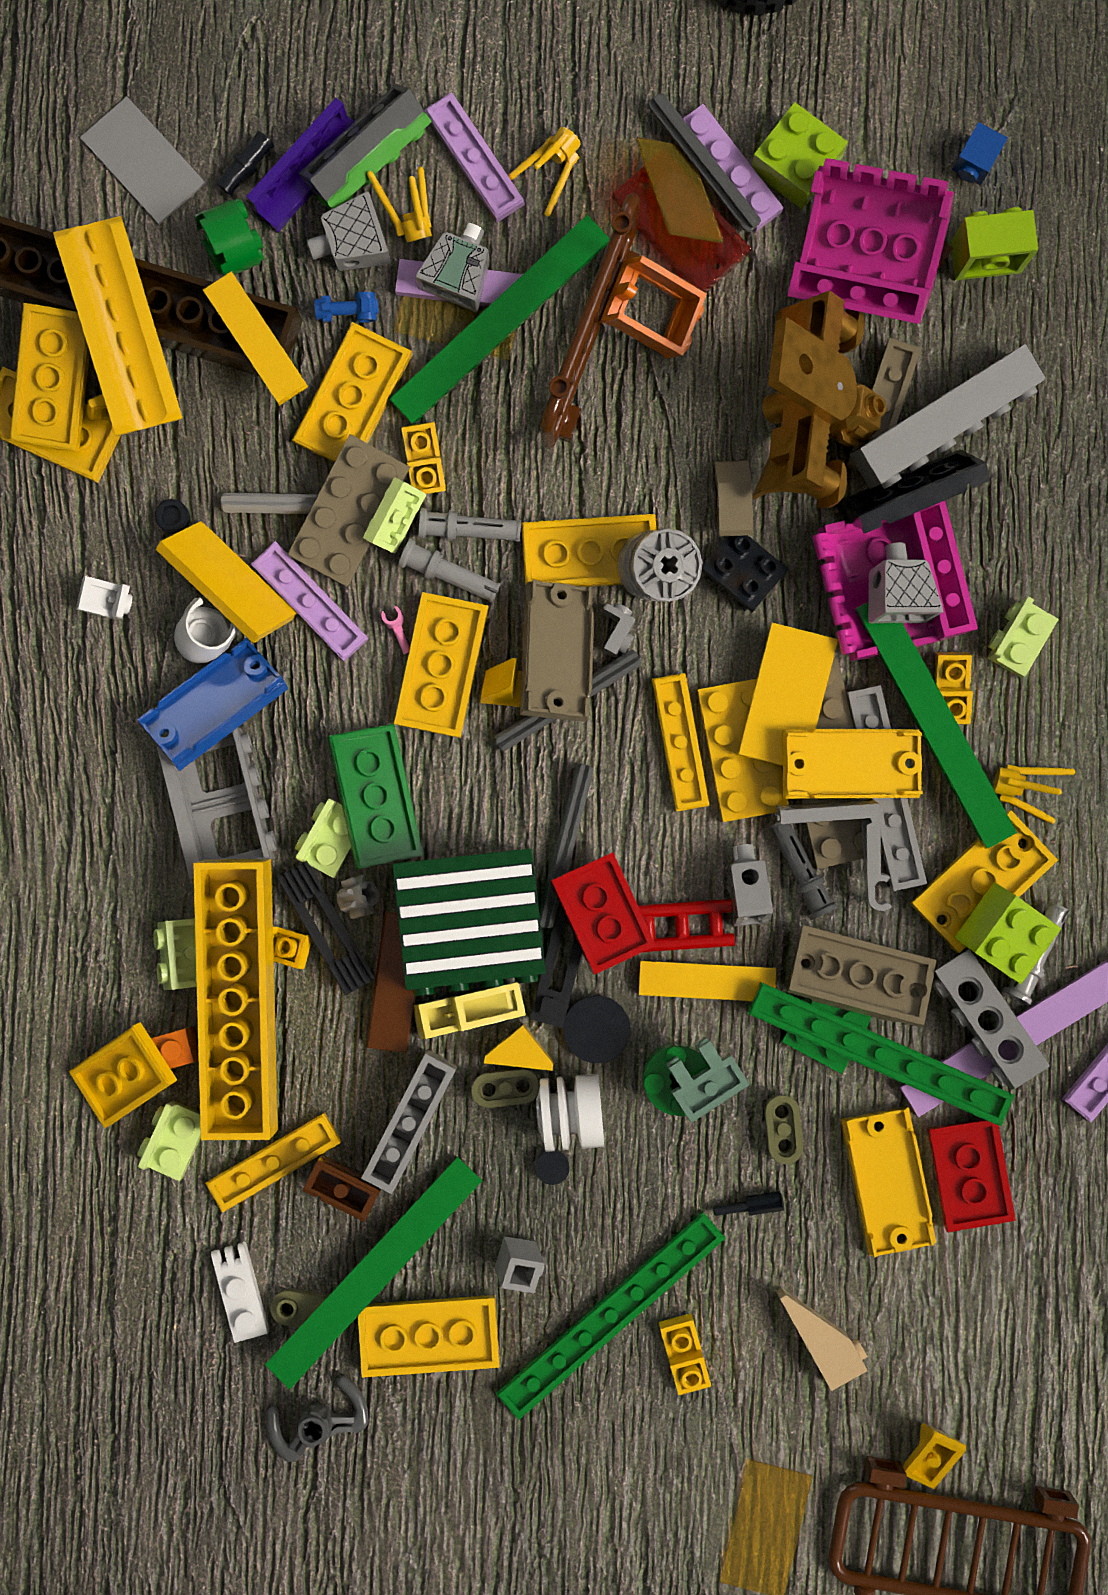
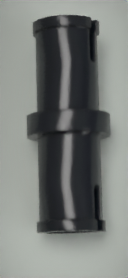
[215,130,274,197]

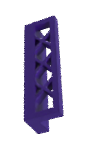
[246,98,354,233]

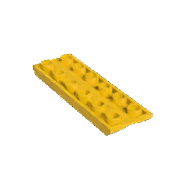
[53,216,183,436]

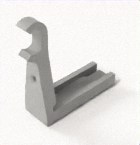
[776,799,892,911]

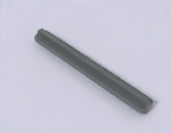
[648,93,761,232]
[494,650,642,751]
[539,764,594,929]

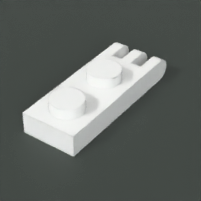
[211,1242,269,1343]

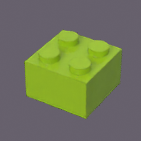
[751,102,848,210]
[950,207,1038,281]
[954,882,1062,984]

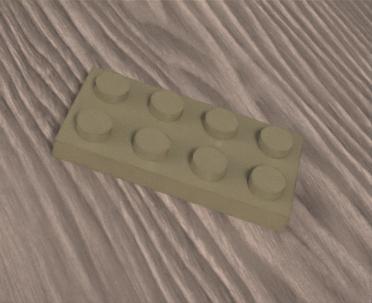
[288,434,411,587]

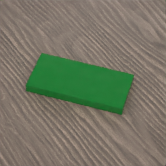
[327,724,423,870]

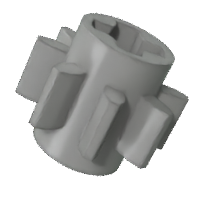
[336,875,379,919]

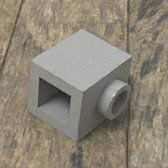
[495,1236,545,1293]

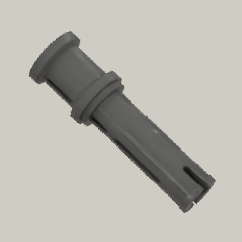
[769,822,838,920]

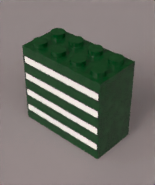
[392,848,546,996]

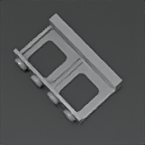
[157,727,278,879]

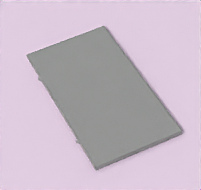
[80,96,206,225]

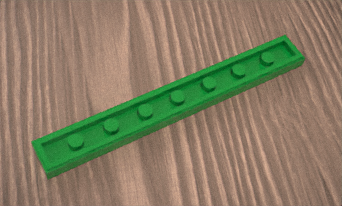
[390,214,610,425]
[854,602,1017,849]
[747,982,1015,1126]
[265,1157,483,1390]
[496,1210,726,1420]

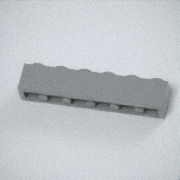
[849,344,1046,489]

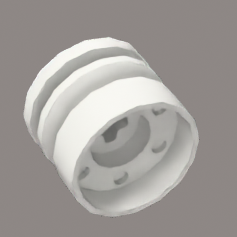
[536,1074,605,1152]

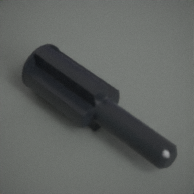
[713,1191,784,1216]

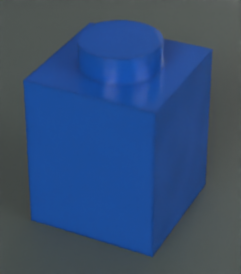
[952,122,1008,185]

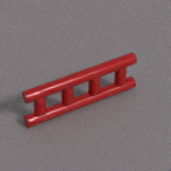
[638,899,735,952]

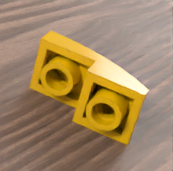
[401,421,446,494]
[935,652,973,724]
[273,925,312,969]
[659,1313,711,1396]

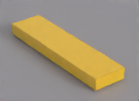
[203,271,308,406]
[652,673,710,812]
[638,961,776,1001]
[205,1112,342,1213]

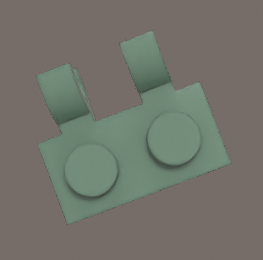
[665,1037,750,1123]

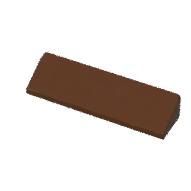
[366,912,415,1053]

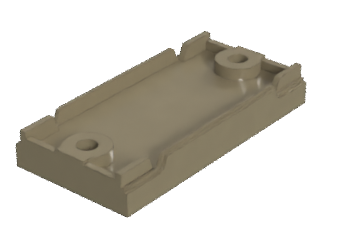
[520,579,594,722]
[786,925,937,1028]

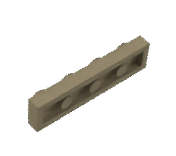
[846,338,921,471]

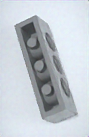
[932,949,1050,1090]
[361,1050,458,1194]

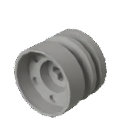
[617,529,703,602]

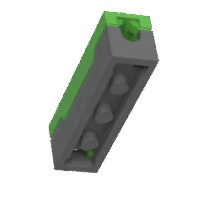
[298,84,432,210]

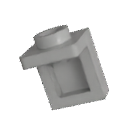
[602,602,636,658]

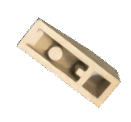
[776,1288,868,1391]

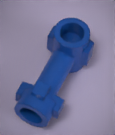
[315,292,379,323]

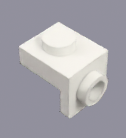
[76,576,132,620]

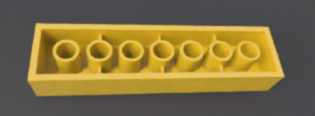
[193,859,278,1140]

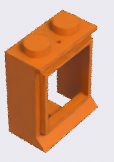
[600,255,707,359]

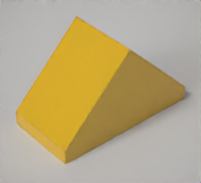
[484,1023,553,1071]

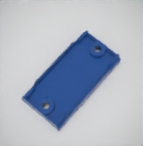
[137,638,288,771]

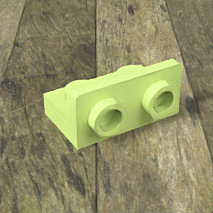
[363,477,427,554]
[987,596,1059,678]
[295,799,351,878]
[153,918,197,990]
[137,1100,201,1181]

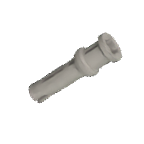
[419,508,521,542]
[398,539,501,603]
[1002,902,1070,1005]

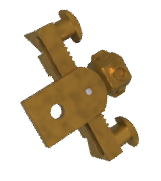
[752,290,886,508]

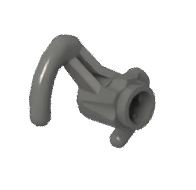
[266,1375,369,1462]

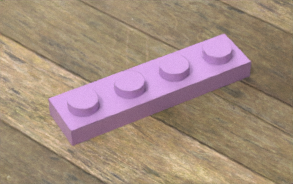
[683,104,784,232]

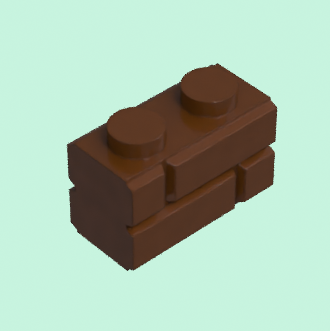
[302,1154,381,1222]

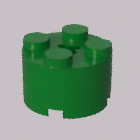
[194,198,264,277]
[642,1043,709,1116]

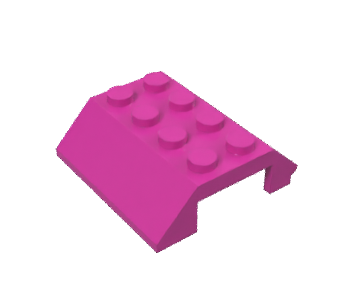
[787,158,954,324]
[812,501,978,661]

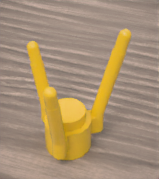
[508,127,581,217]
[367,166,432,243]
[993,764,1075,824]

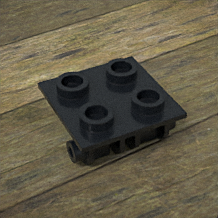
[702,535,789,613]

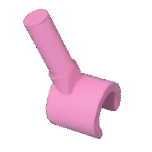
[381,606,410,655]

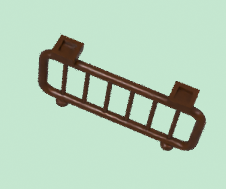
[538,193,640,449]
[828,1456,1091,1595]

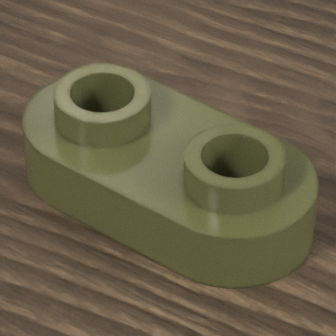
[471,1068,540,1108]
[764,1094,803,1164]
[270,1288,329,1328]

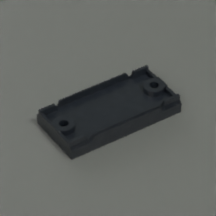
[838,449,990,534]

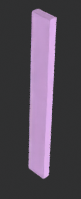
[898,959,1108,1117]

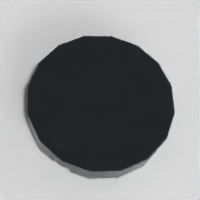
[563,995,631,1064]

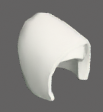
[174,598,239,663]

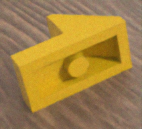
[480,658,522,707]
[903,1423,966,1489]

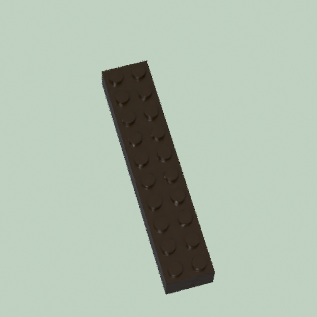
[0,216,303,376]

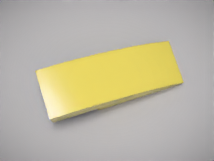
[413,982,526,1039]

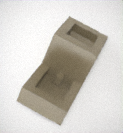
[714,460,753,536]

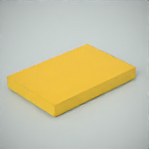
[68,1022,177,1128]

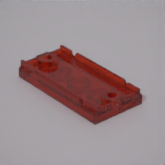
[612,150,751,293]

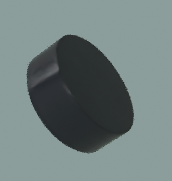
[155,499,191,534]
[535,1149,570,1185]

